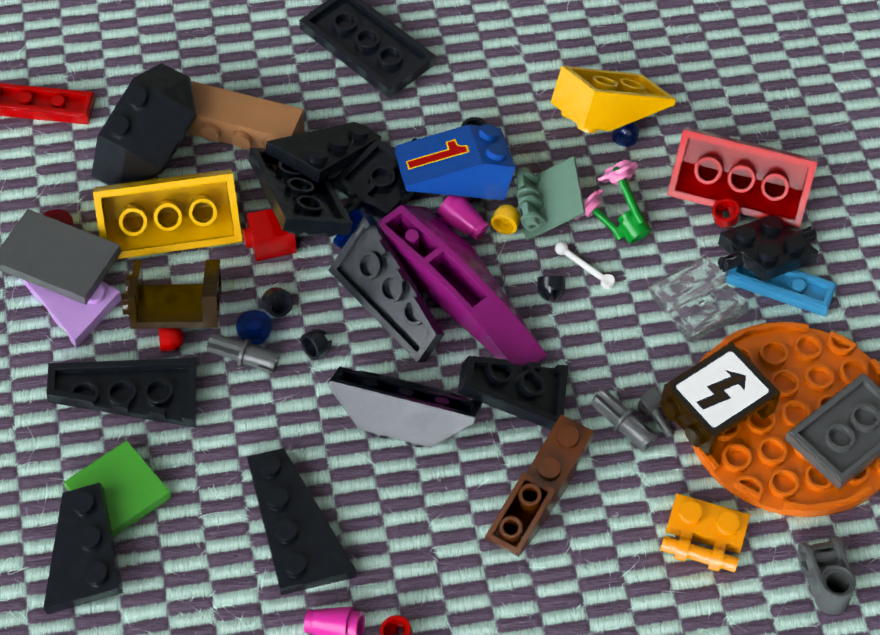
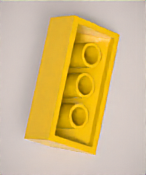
[93,169,242,259]

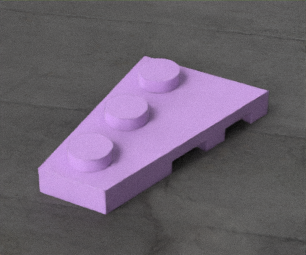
[21,279,122,348]

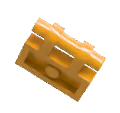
[660,493,750,572]

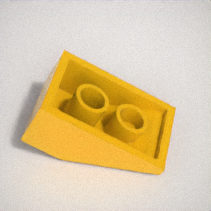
[551,66,676,133]

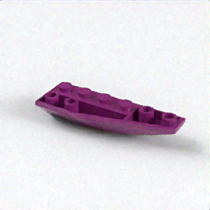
[377,205,547,365]

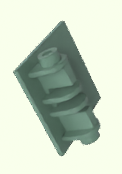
[514,156,585,241]

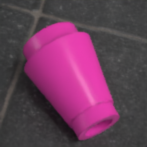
[437,195,490,240]
[304,606,365,635]

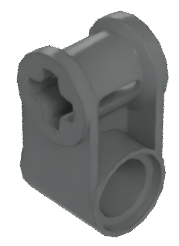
[798,536,856,615]

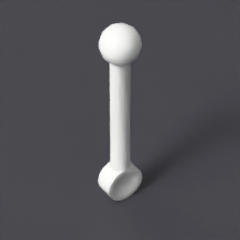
[555,242,615,289]

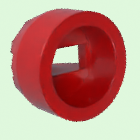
[712,198,740,229]
[158,328,184,353]
[379,615,413,635]

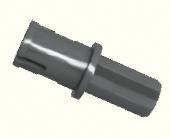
[207,333,280,374]
[592,389,658,453]

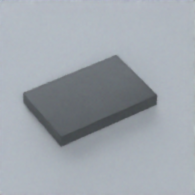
[0,209,121,305]
[785,373,880,489]

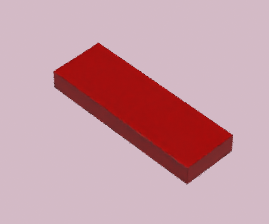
[0,83,96,125]

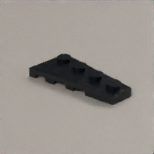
[328,215,444,362]
[46,358,197,428]
[247,448,357,595]

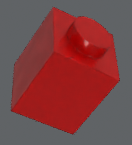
[242,209,296,261]

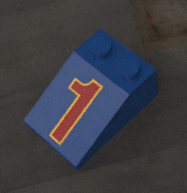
[394,124,516,200]

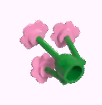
[574,160,652,245]

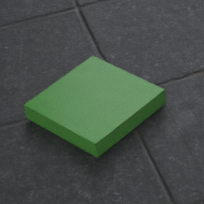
[64,440,171,537]

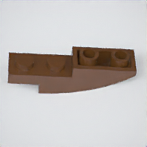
[485,414,594,557]

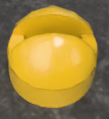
[491,204,520,235]

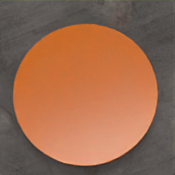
[691,322,880,517]

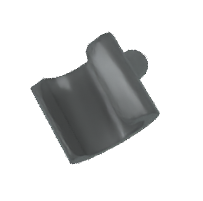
[638,387,675,439]

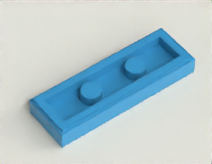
[725,267,837,317]

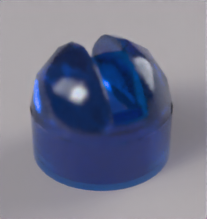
[612,121,640,147]

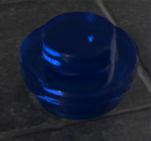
[236,310,272,345]

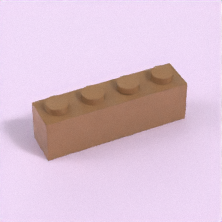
[187,81,305,149]

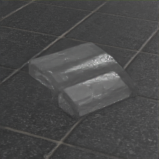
[648,256,749,343]

